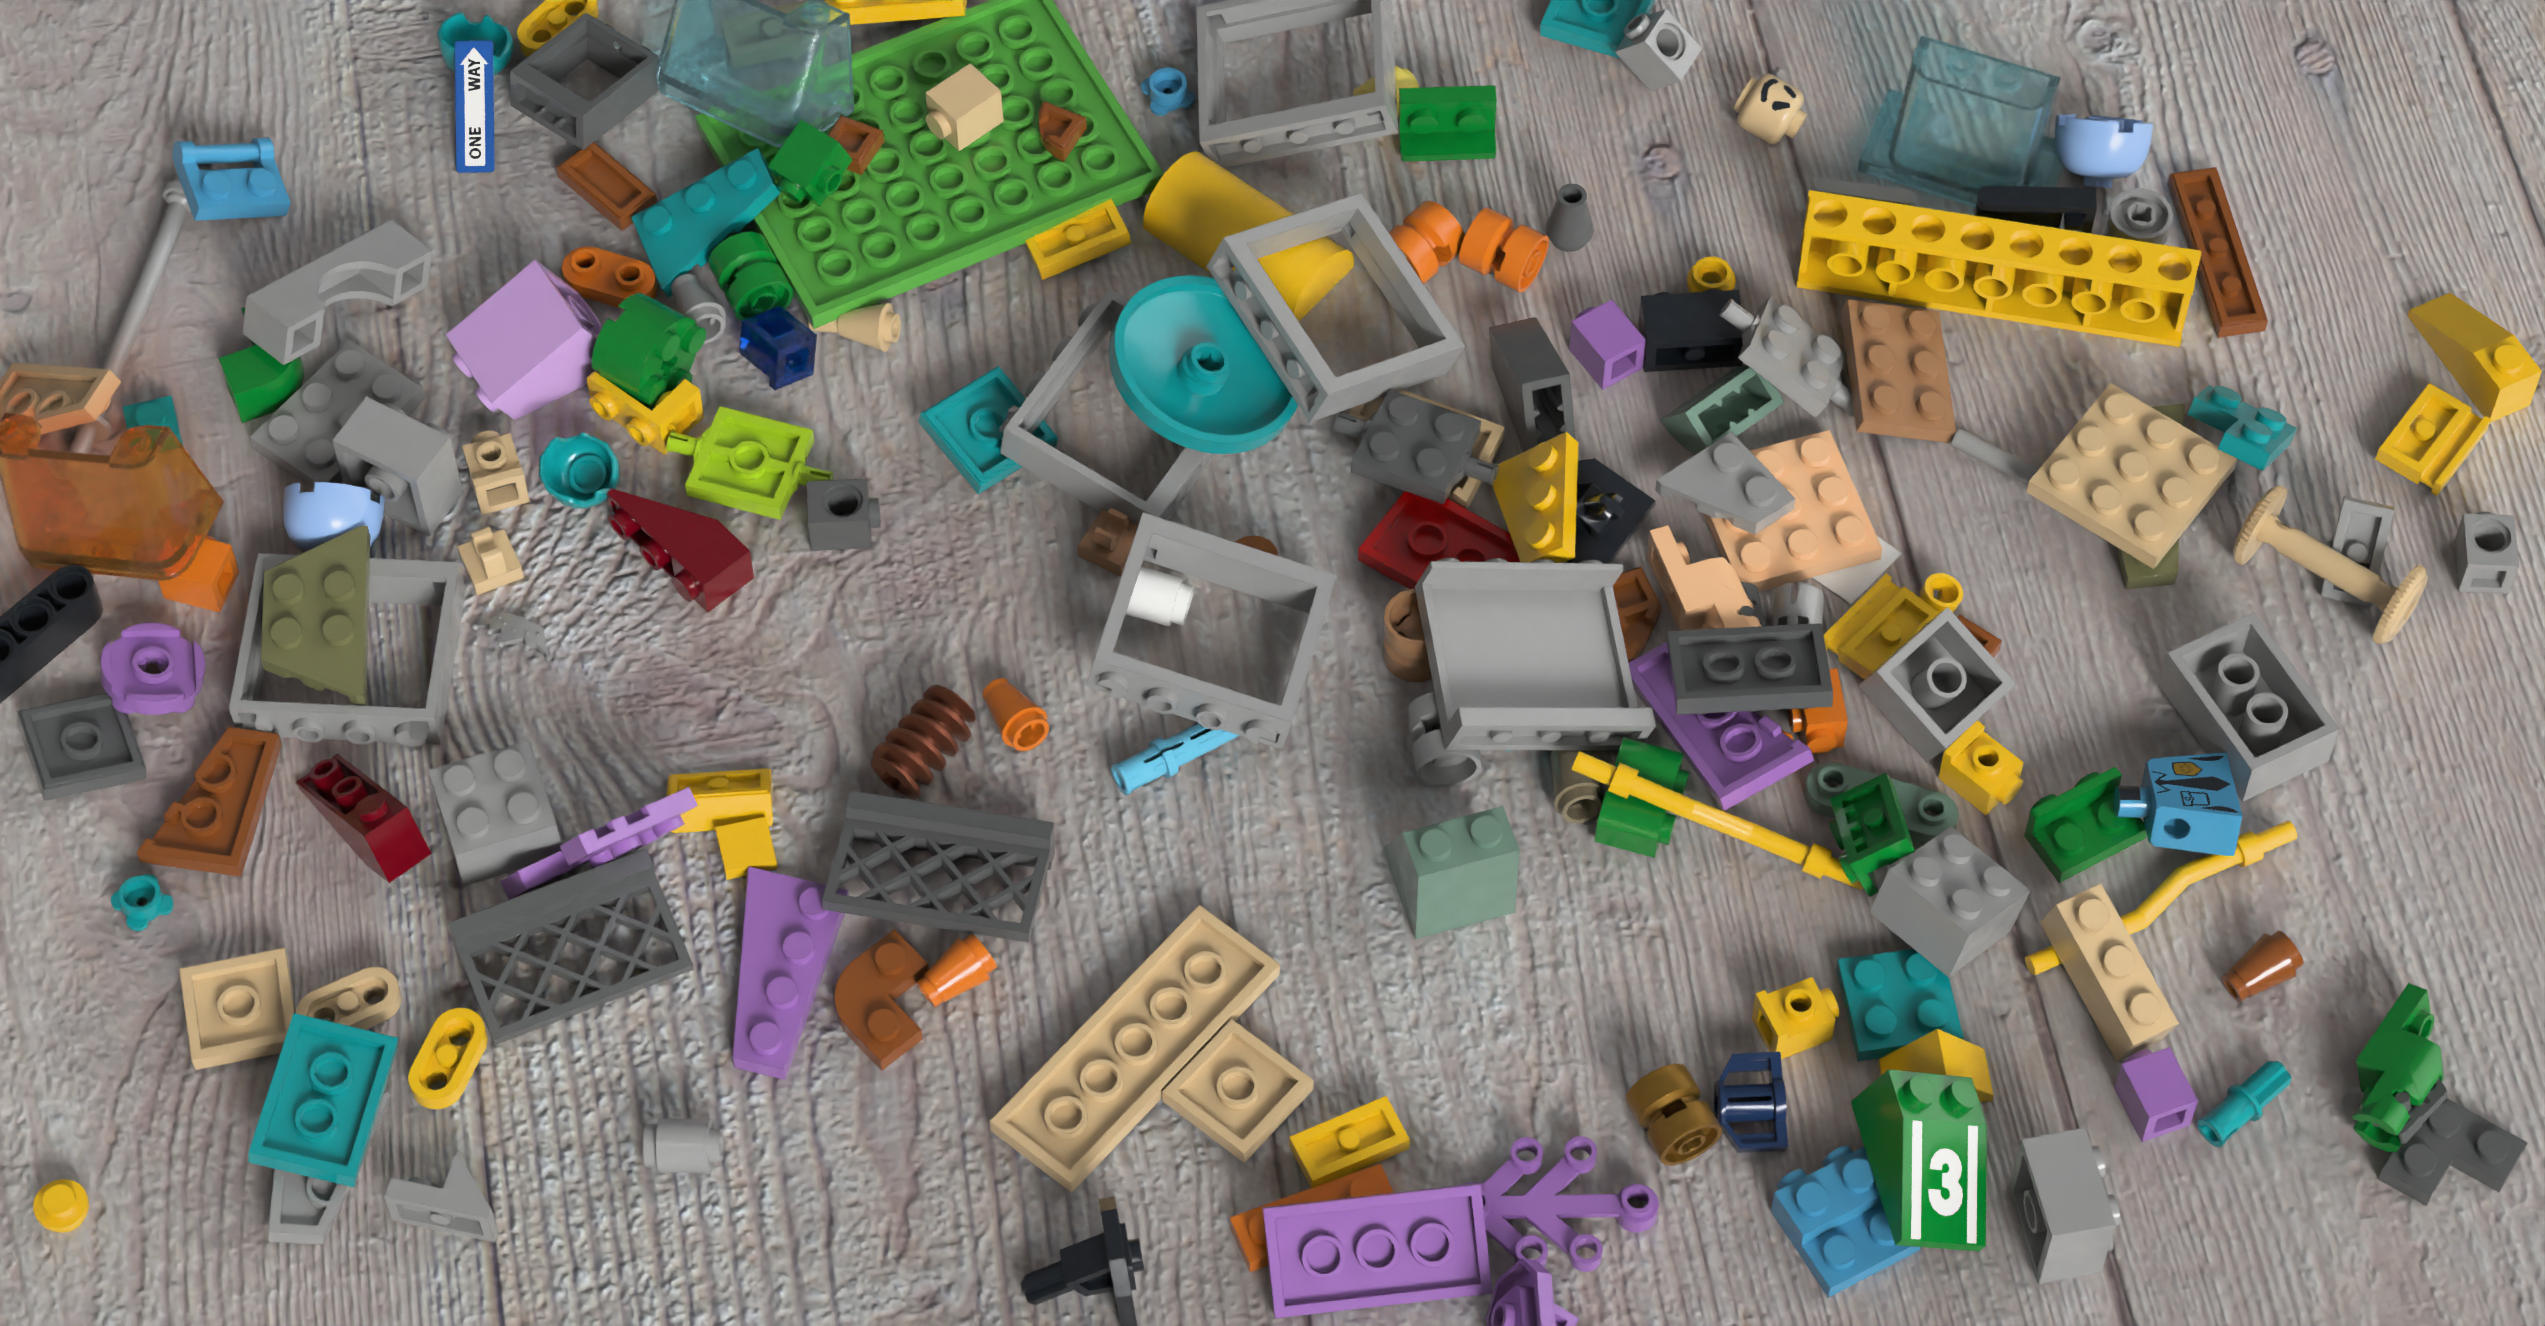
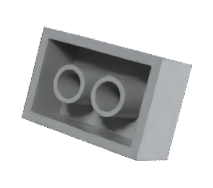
[2159,612,2340,802]

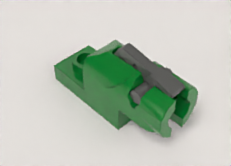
[2352,983,2447,1152]

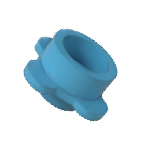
[1141,67,1195,116]

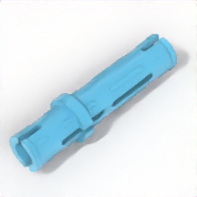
[1111,722,1240,795]

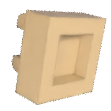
[457,526,524,595]

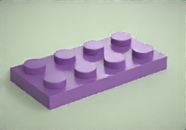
[1262,1183,1493,1318]

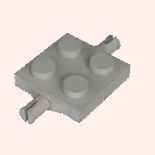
[1719,296,1854,418]

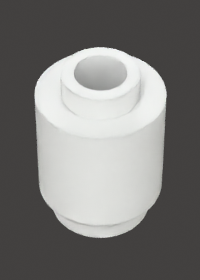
[1126,566,1194,627]

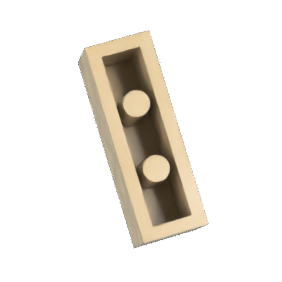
[2040,883,2179,1062]

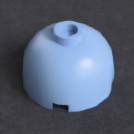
[2055,114,2153,188]
[283,482,385,552]

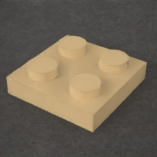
[179,948,296,1070]
[1162,1019,1314,1163]

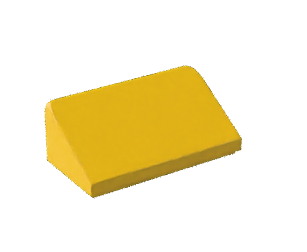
[666,768,773,833]

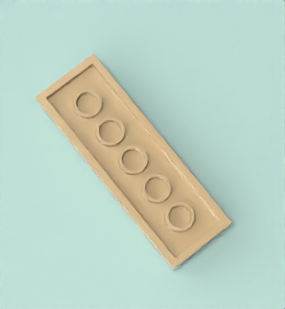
[990,905,1280,1193]

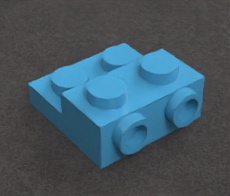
[1771,1145,1921,1298]

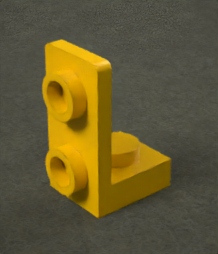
[586,371,704,455]

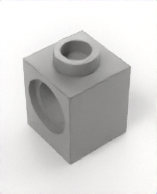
[1615,9,1702,91]
[2454,512,2519,594]

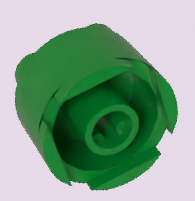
[591,293,706,408]

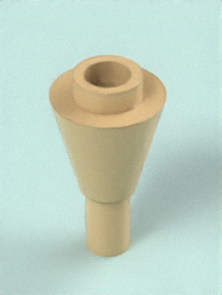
[808,303,901,352]

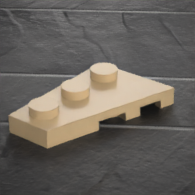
[0,363,121,445]

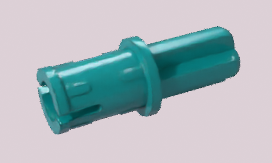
[2197,1061,2292,1147]

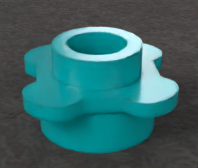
[111,874,174,931]

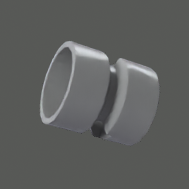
[2104,188,2173,245]
[1407,692,1482,787]

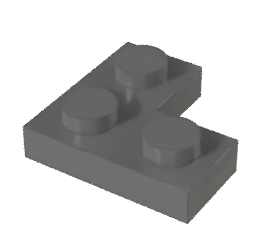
[2378,1098,2528,1206]

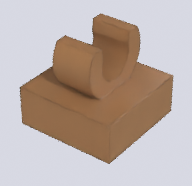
[1077,508,1138,577]

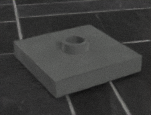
[17,693,146,801]

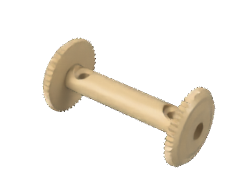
[2233,486,2428,644]

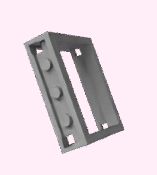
[1196,0,1398,168]
[1206,193,1465,422]
[999,288,1216,525]
[1086,513,1337,749]
[229,553,466,747]

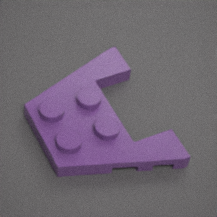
[500,787,698,900]

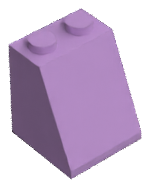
[446,260,603,420]

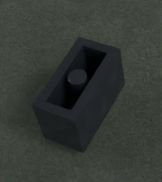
[1638,289,1743,372]

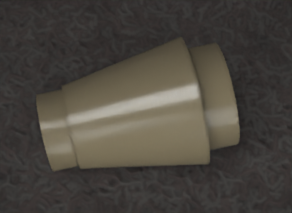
[1550,750,1604,823]

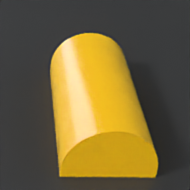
[1143,151,1354,321]

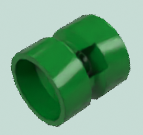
[708,231,794,325]

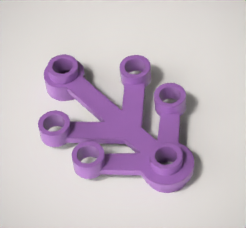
[1462,1136,1659,1272]

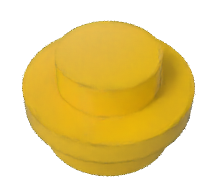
[33,1179,89,1233]

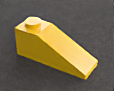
[2407,292,2542,423]

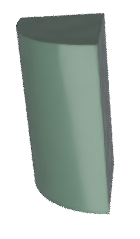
[1660,365,1785,454]

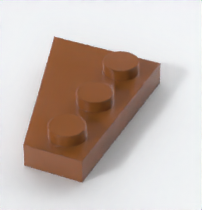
[137,727,282,877]

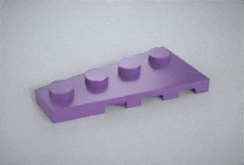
[1629,642,1814,811]

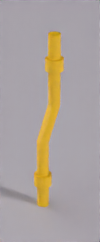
[1571,751,1863,891]
[2025,820,2297,976]

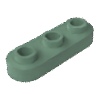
[1805,762,1958,845]

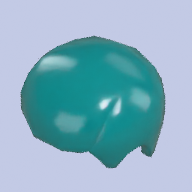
[437,12,514,75]
[539,432,620,509]

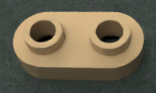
[296,967,402,1030]

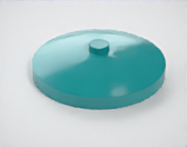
[1109,275,1298,454]

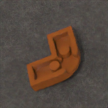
[834,929,929,1071]

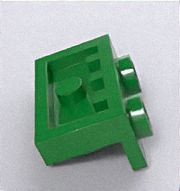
[1398,85,1497,162]
[2024,767,2146,883]
[1829,773,1915,897]

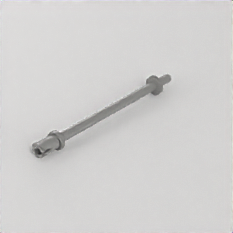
[66,164,213,469]

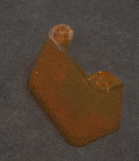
[0,413,224,581]

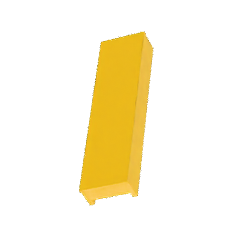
[1796,190,2201,347]

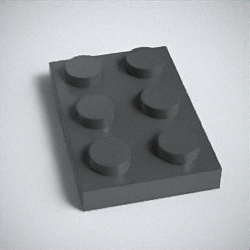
[1667,623,1833,715]

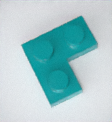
[2187,385,2298,471]

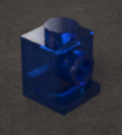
[739,306,817,390]

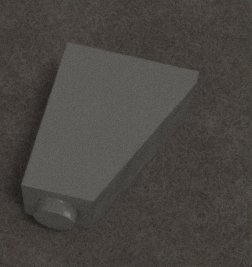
[1489,317,1576,452]

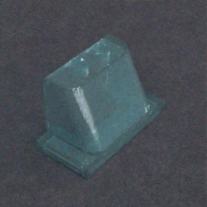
[1858,35,2065,207]

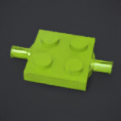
[666,406,833,520]

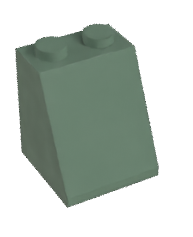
[1384,806,1520,939]

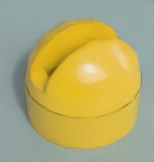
[1919,573,1963,612]

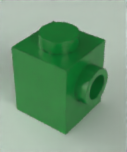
[768,119,853,207]

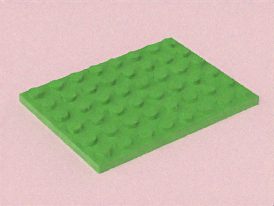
[695,0,1164,329]

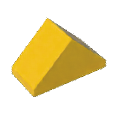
[1878,1029,1994,1102]

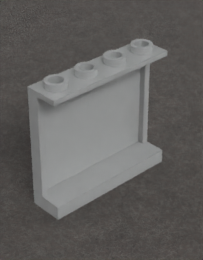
[1415,558,1656,750]

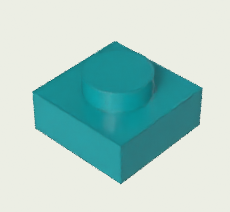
[122,395,183,457]

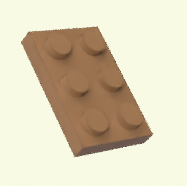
[1841,299,1956,443]

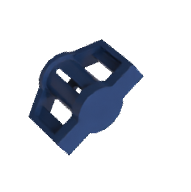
[1714,1052,1788,1153]

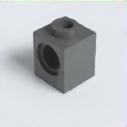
[807,478,881,551]

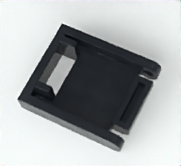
[1974,186,2097,233]

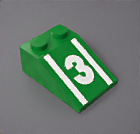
[1851,1069,1987,1251]

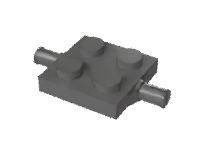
[1333,389,1499,504]

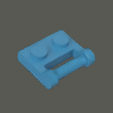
[172,137,291,221]

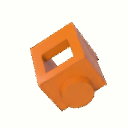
[1788,668,1848,753]

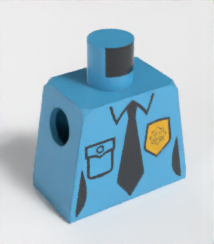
[2114,753,2243,856]

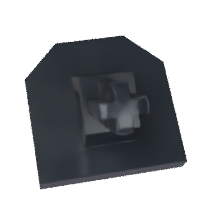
[1566,458,1656,564]
[1020,1196,1144,1326]

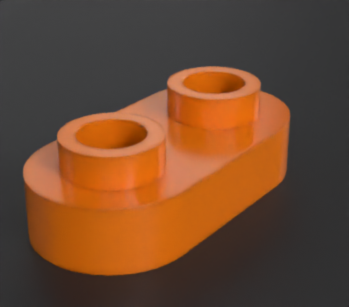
[562,246,657,309]

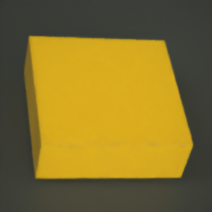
[715,817,778,880]

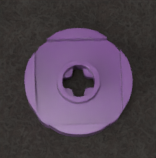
[100,623,205,715]

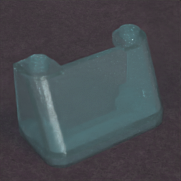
[656,0,854,148]

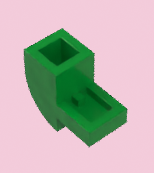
[219,307,304,423]

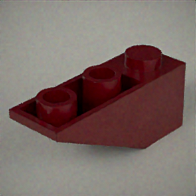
[606,489,754,613]
[295,753,432,883]

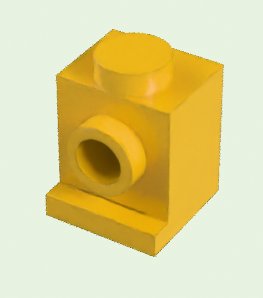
[1938,720,2024,815]
[1751,977,1839,1059]

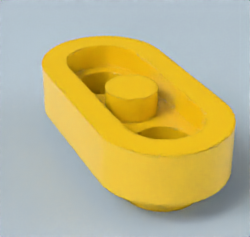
[517,0,599,57]
[408,1008,488,1109]

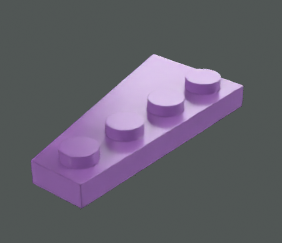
[733,866,849,1080]

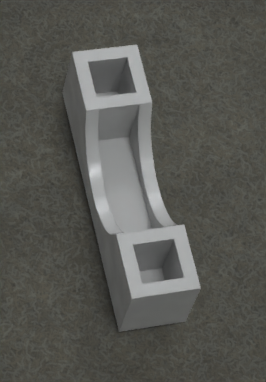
[243,219,432,365]

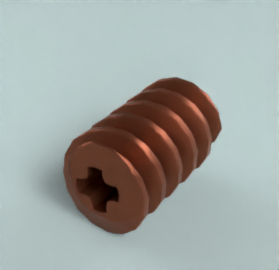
[871,685,976,800]

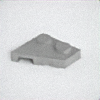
[1655,432,1795,535]

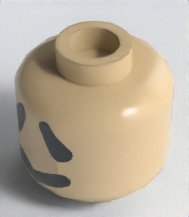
[1733,74,1808,145]

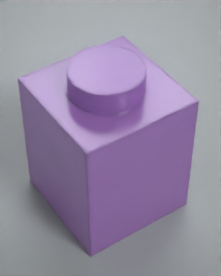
[1569,299,1646,390]
[2114,1047,2198,1142]

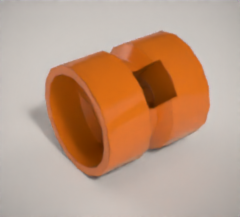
[1388,201,1465,284]
[1459,207,1549,293]

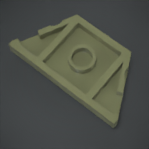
[261,526,371,706]

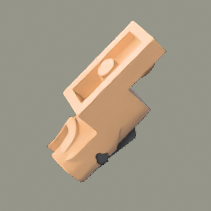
[1647,525,1767,631]

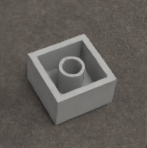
[332,396,463,536]
[1858,607,2016,762]
[428,740,562,886]
[1869,826,2031,977]
[2009,1128,2120,1284]

